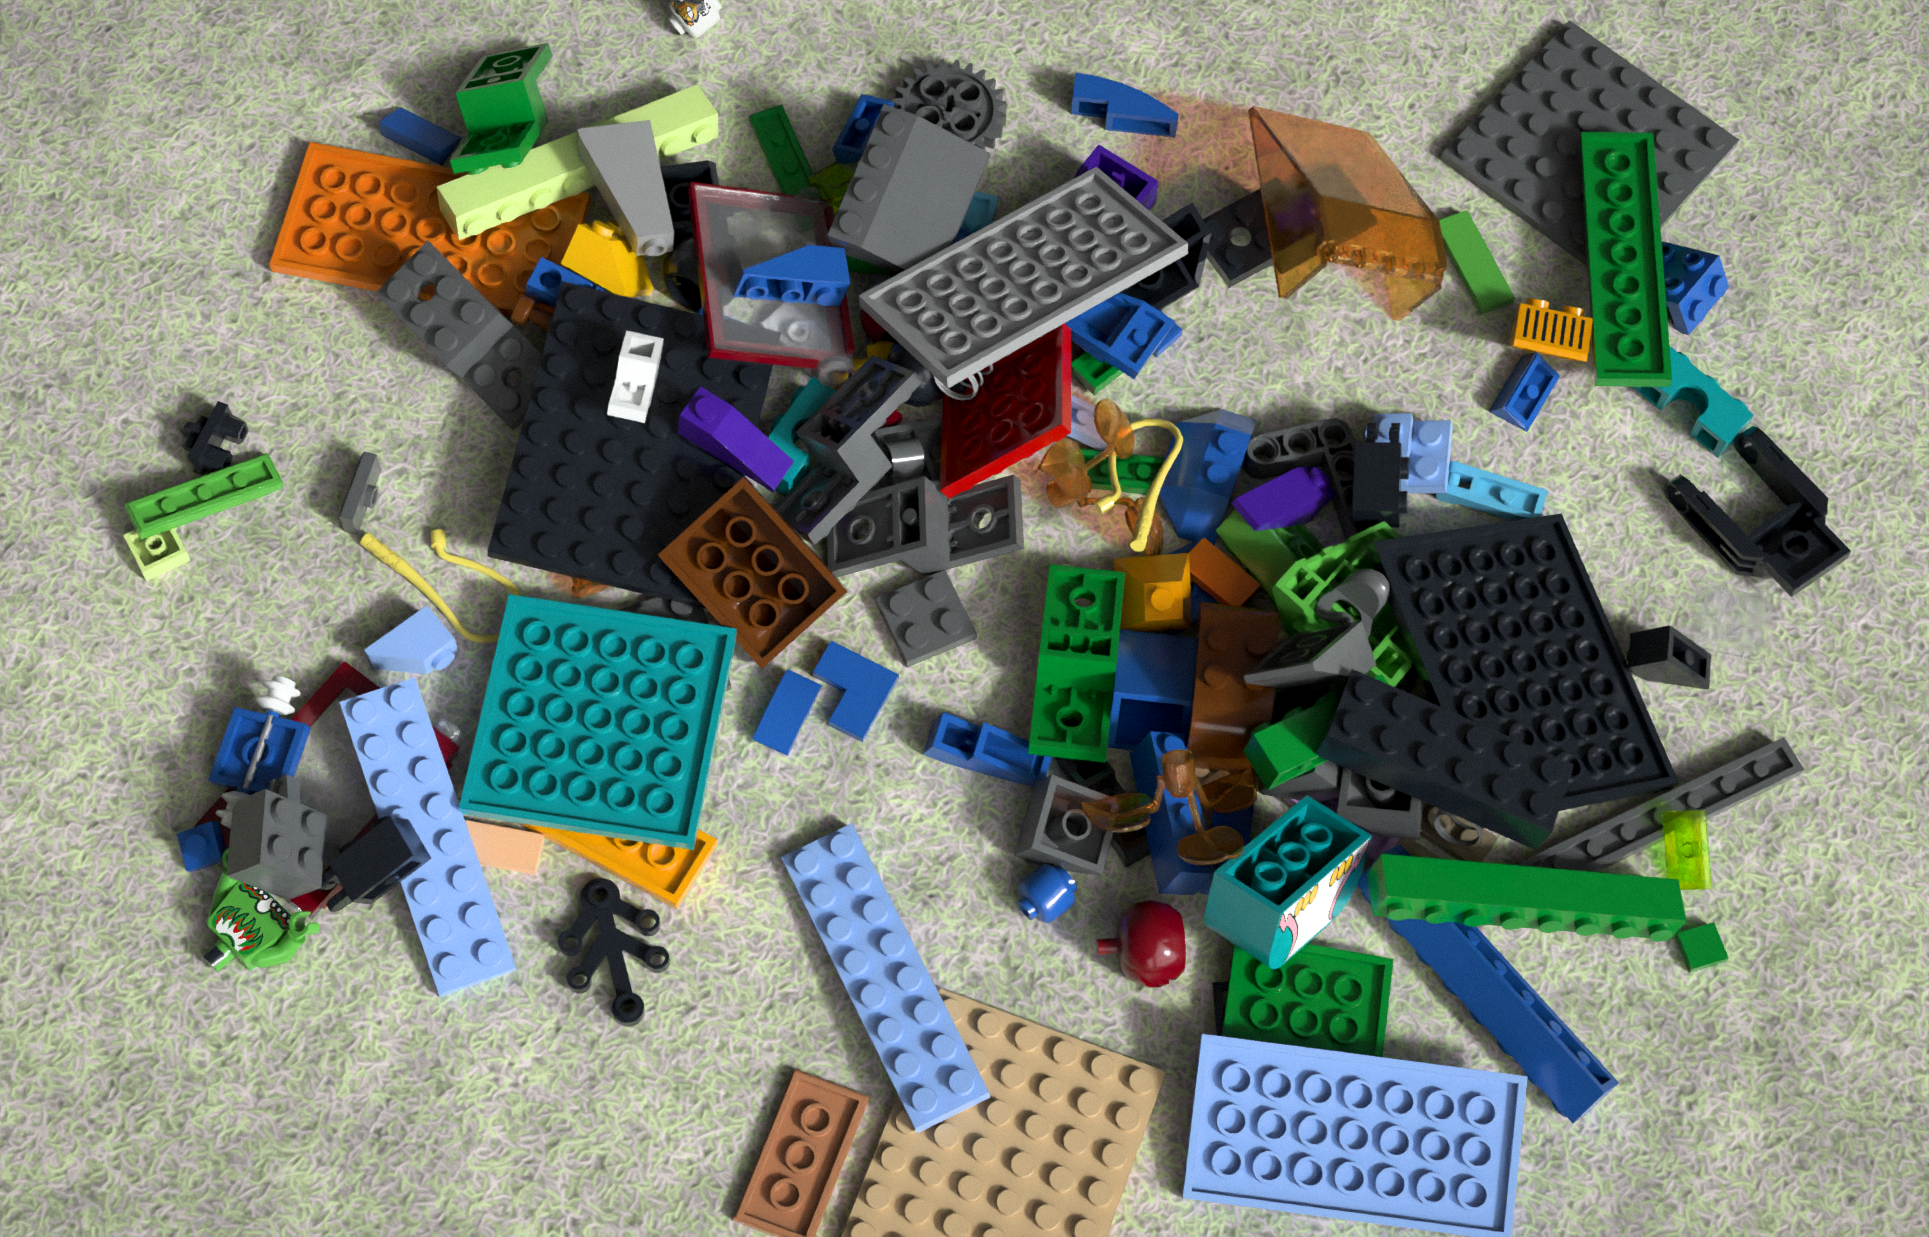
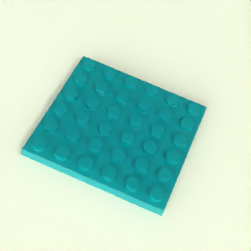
[459,594,737,850]

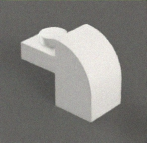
[607,330,664,423]

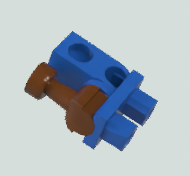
[511,257,607,332]

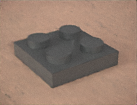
[876,570,977,668]

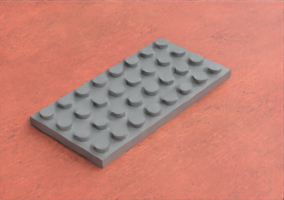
[859,167,1188,388]

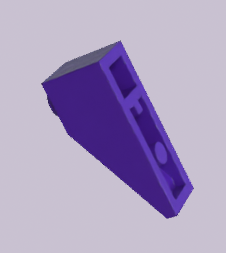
[678,387,794,492]
[1231,466,1337,531]

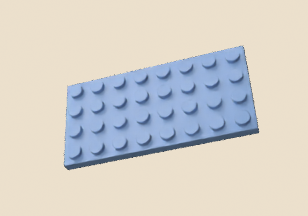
[1182,1034,1528,1237]

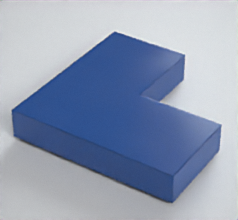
[813,640,899,742]

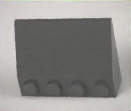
[827,104,991,274]

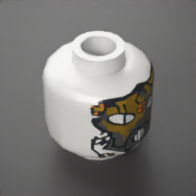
[668,0,722,38]

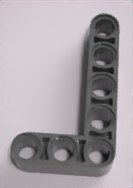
[1243,418,1371,540]

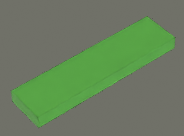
[125,453,283,540]

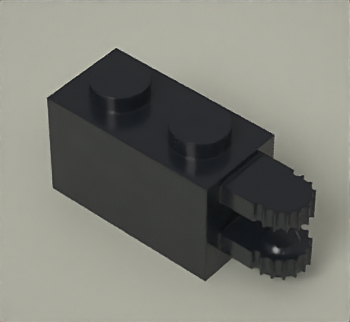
[1352,423,1409,528]
[317,816,432,913]

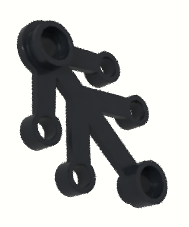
[558,878,670,1027]

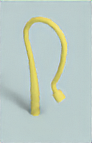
[1094,418,1183,552]
[360,529,521,643]

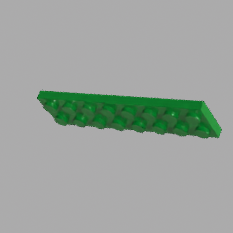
[1579,132,1672,387]

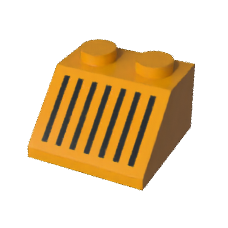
[1508,298,1593,362]

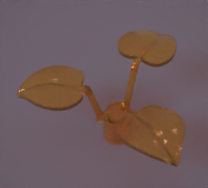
[1038,398,1164,556]
[1082,749,1258,865]

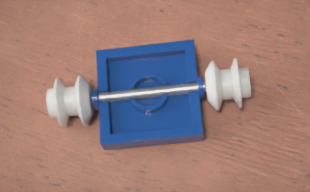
[208,676,311,828]

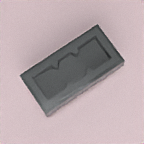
[339,451,382,535]

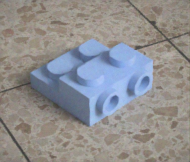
[1365,413,1453,493]

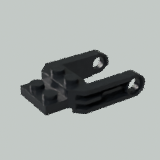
[1664,426,1851,597]

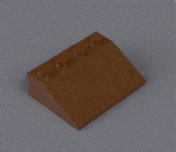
[658,476,848,669]

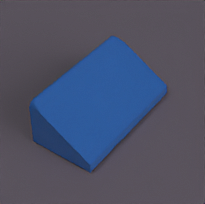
[832,94,894,164]
[379,107,461,166]
[1488,352,1560,432]

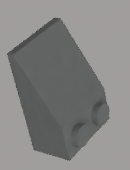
[1244,621,1376,692]

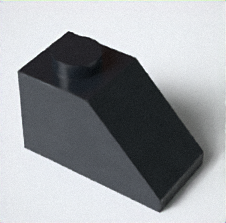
[1627,625,1711,690]

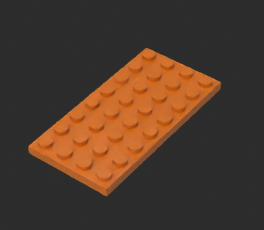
[269,142,591,317]

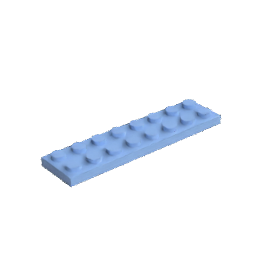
[339,677,516,997]
[781,823,990,1133]

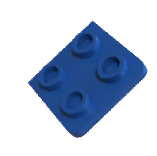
[1662,242,1729,335]

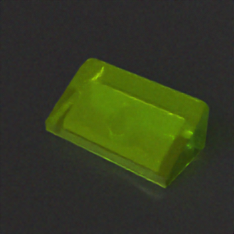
[1662,809,1712,890]

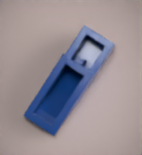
[1071,73,1179,138]
[923,712,1052,786]

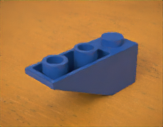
[733,245,851,306]

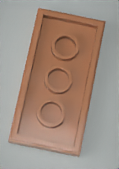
[733,1069,870,1237]

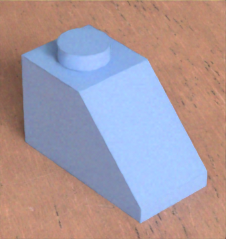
[364,605,459,674]

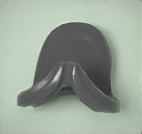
[1314,569,1390,638]

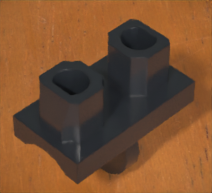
[180,401,249,476]

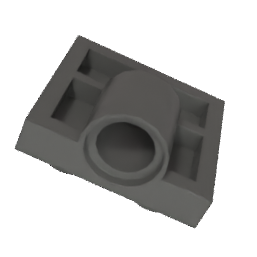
[872,417,942,487]

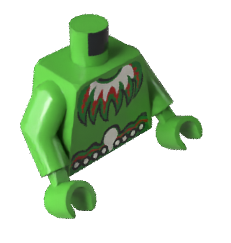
[201,848,320,973]

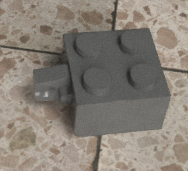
[227,774,326,900]

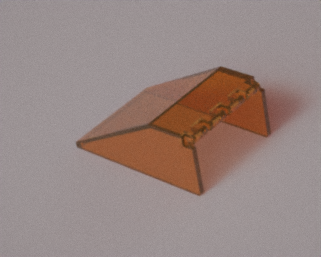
[1248,106,1448,321]

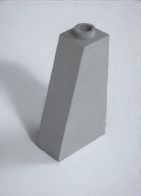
[577,120,674,256]

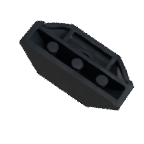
[1119,202,1212,311]

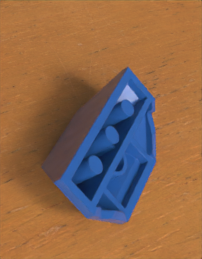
[1158,409,1257,546]

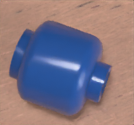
[1017,864,1077,923]

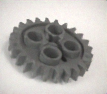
[892,59,1006,150]

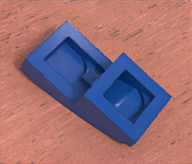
[752,669,823,756]

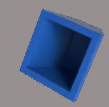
[1108,629,1196,751]

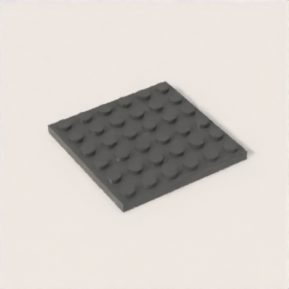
[1440,20,1739,266]

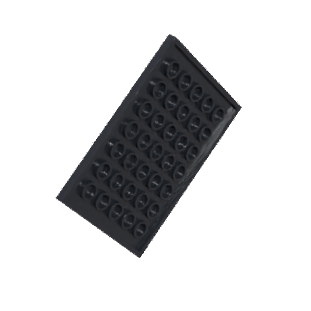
[487,281,781,609]
[1367,513,1679,827]

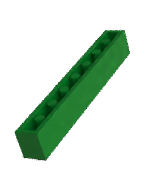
[1367,854,1687,942]

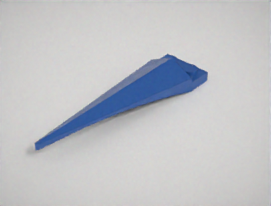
[953,227,1175,380]

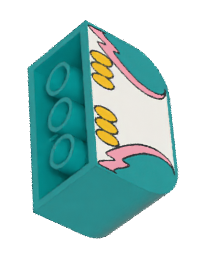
[1204,795,1372,969]

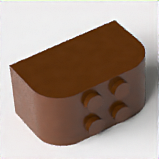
[1186,602,1279,777]

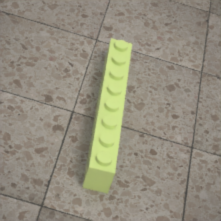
[437,84,718,240]

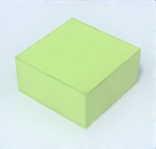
[123,528,190,581]

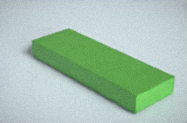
[1434,210,1515,315]

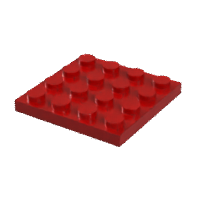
[940,323,1071,499]

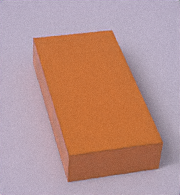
[1189,538,1261,607]

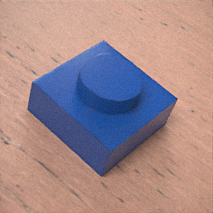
[177,821,226,872]

